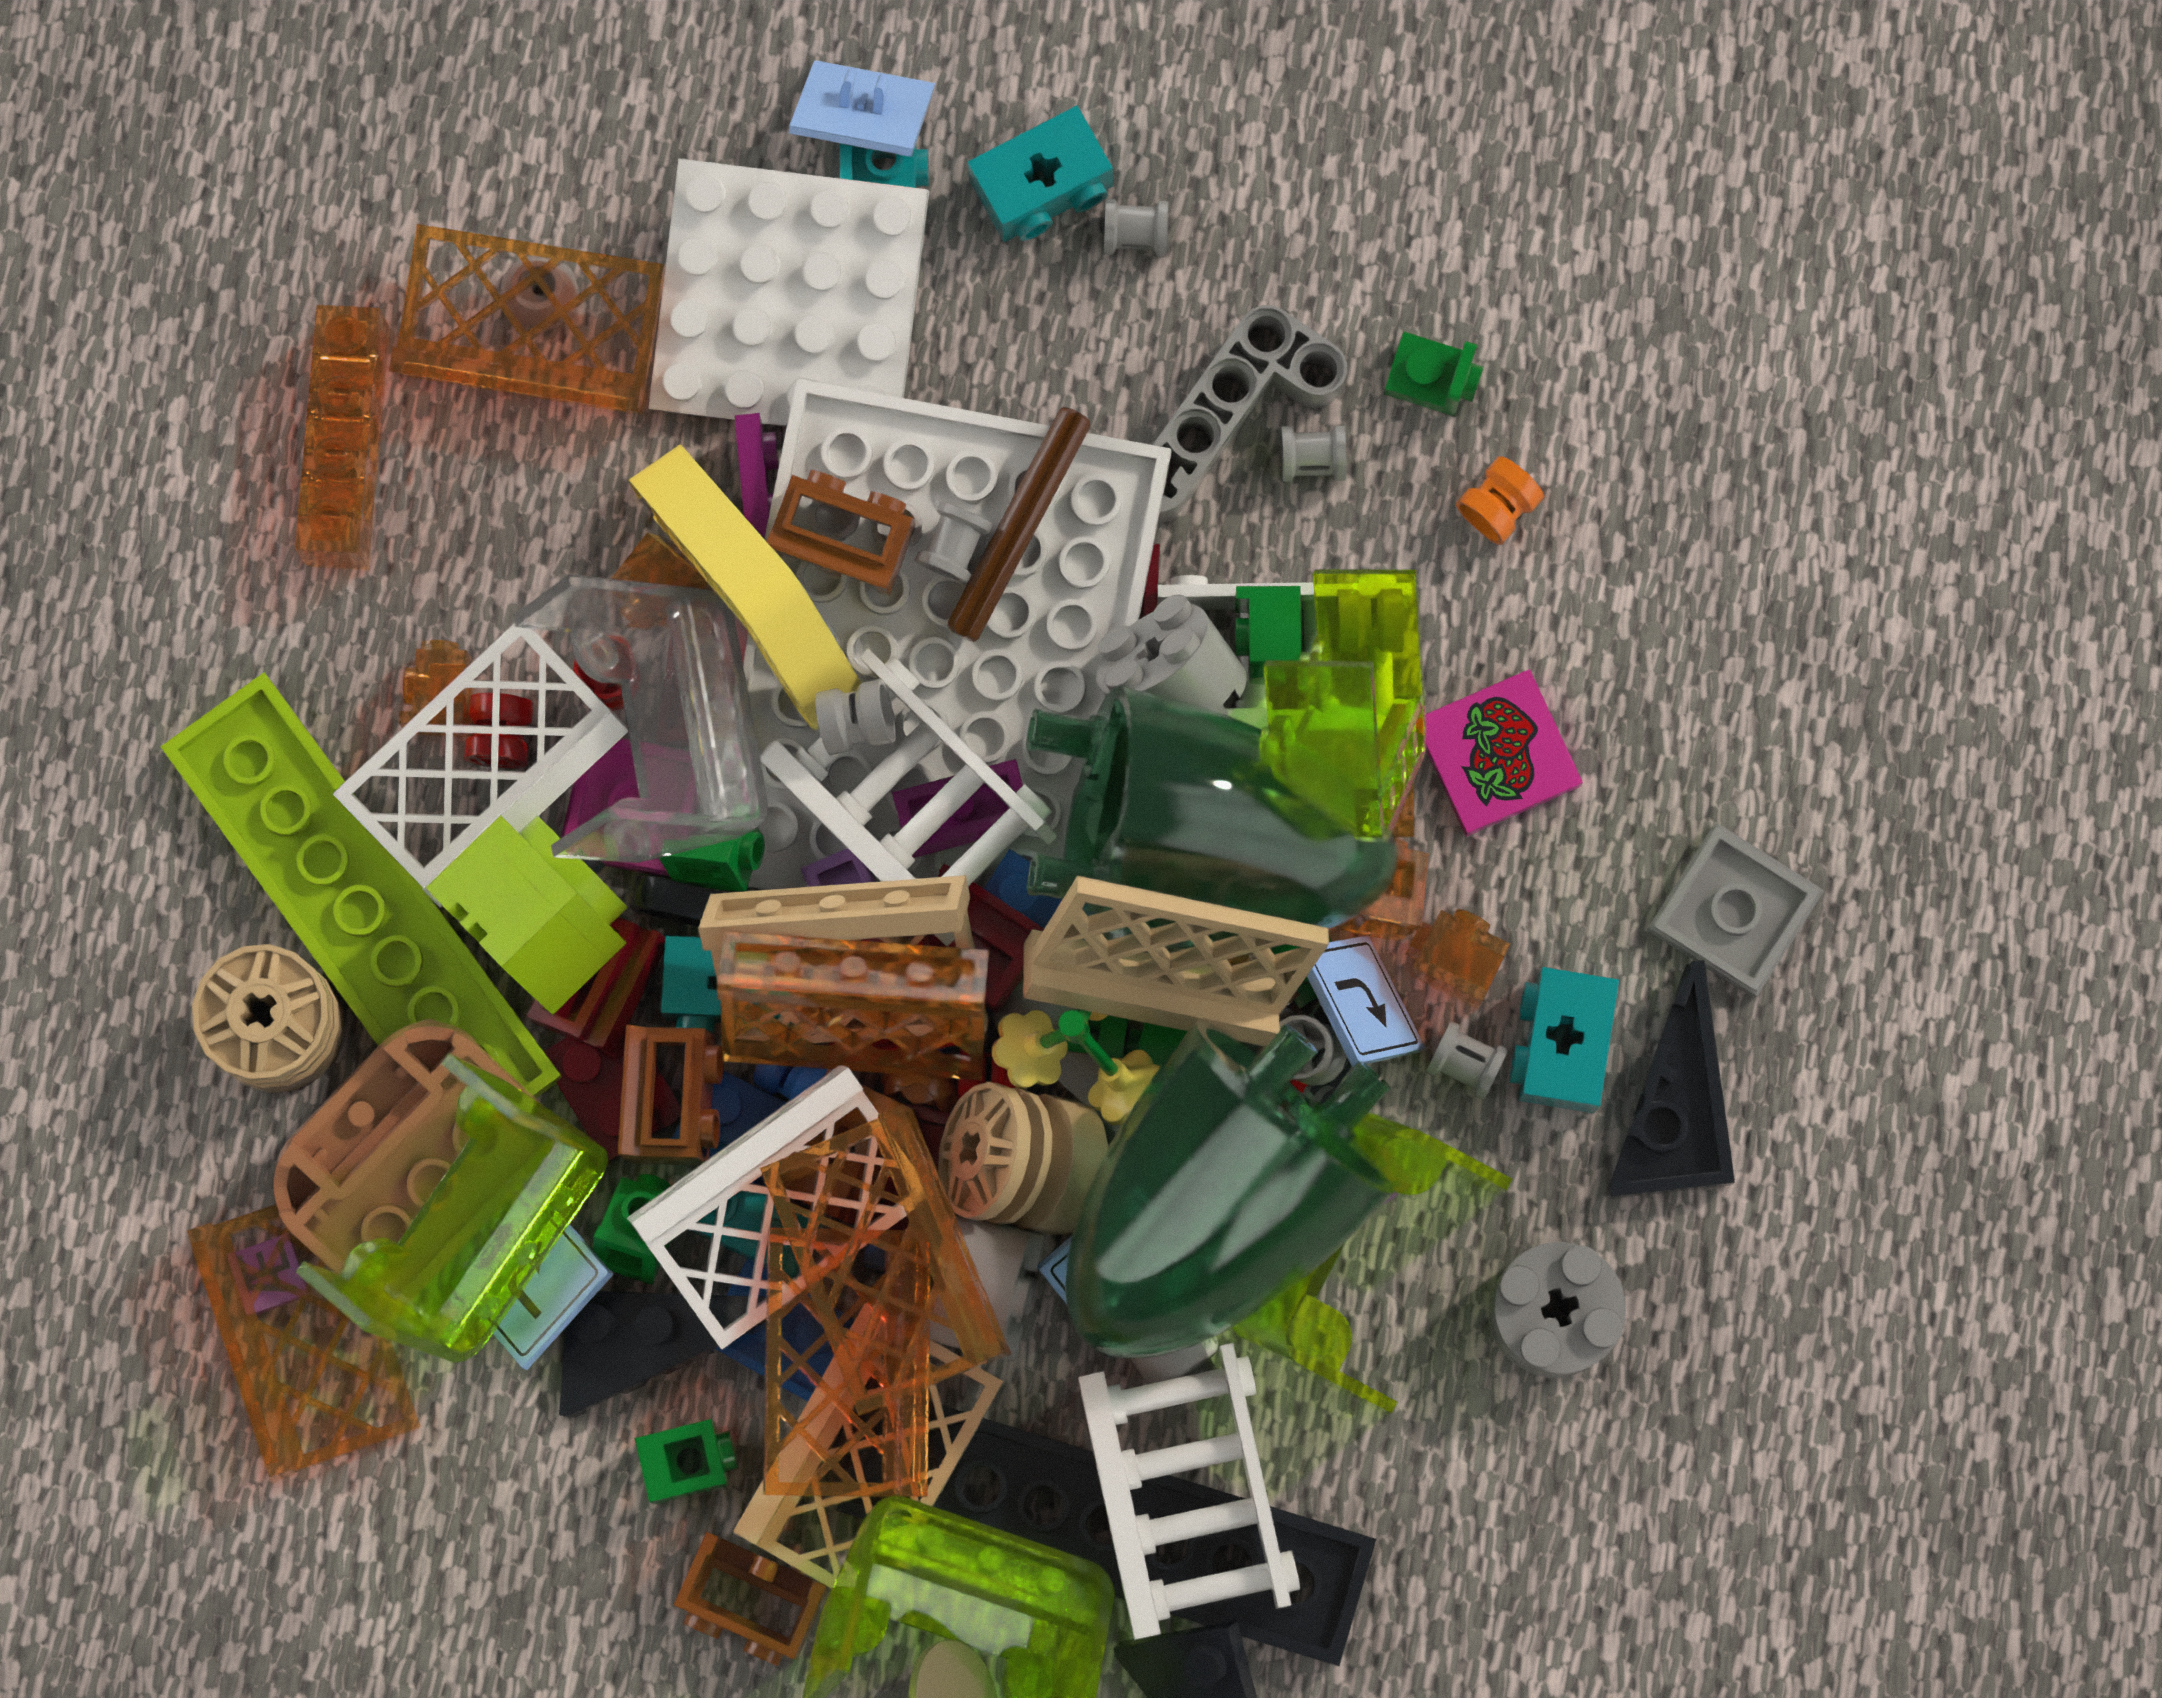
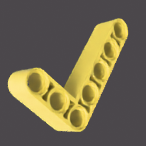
[628,444,862,731]

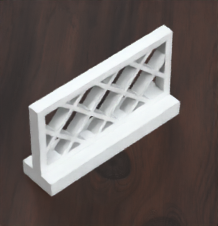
[333,617,628,908]
[627,1065,936,1350]

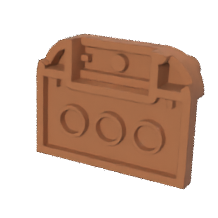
[273,1019,571,1322]

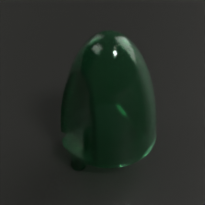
[1026,686,1398,949]
[1065,1020,1394,1359]

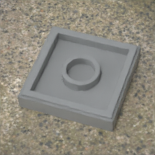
[1647,822,1824,999]

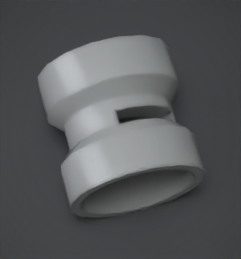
[815,679,896,755]
[1268,1015,1347,1086]

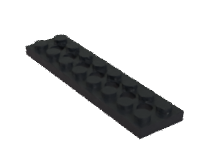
[836,1385,1377,1667]

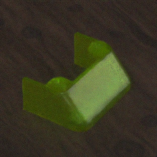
[1260,569,1426,843]
[296,1053,608,1363]
[1226,1106,1513,1416]
[802,1496,1114,1698]

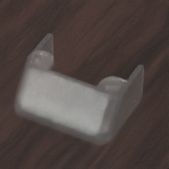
[514,574,768,863]

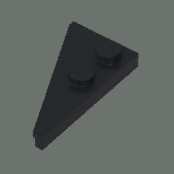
[1607,960,1735,1199]
[559,1291,793,1417]
[1113,1620,1257,1698]

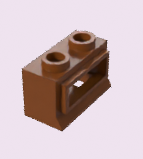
[766,470,916,597]
[618,1025,724,1165]
[673,1532,830,1666]

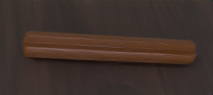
[947,407,1090,642]

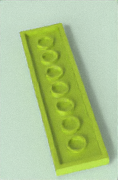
[160,672,562,1098]

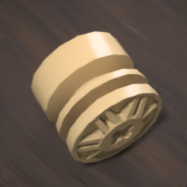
[192,944,345,1093]
[938,1082,1108,1236]

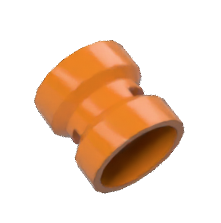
[1456,456,1545,545]

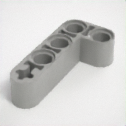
[1153,305,1347,524]

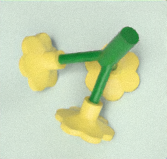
[992,1009,1166,1125]

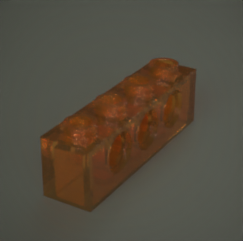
[295,304,390,570]

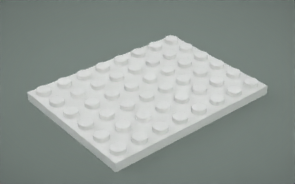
[706,378,1171,890]

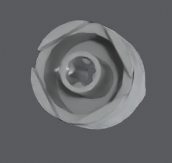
[1096,594,1247,749]
[925,1214,1046,1362]
[1489,1242,1626,1378]

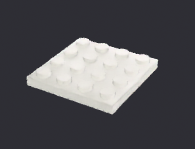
[648,158,929,427]

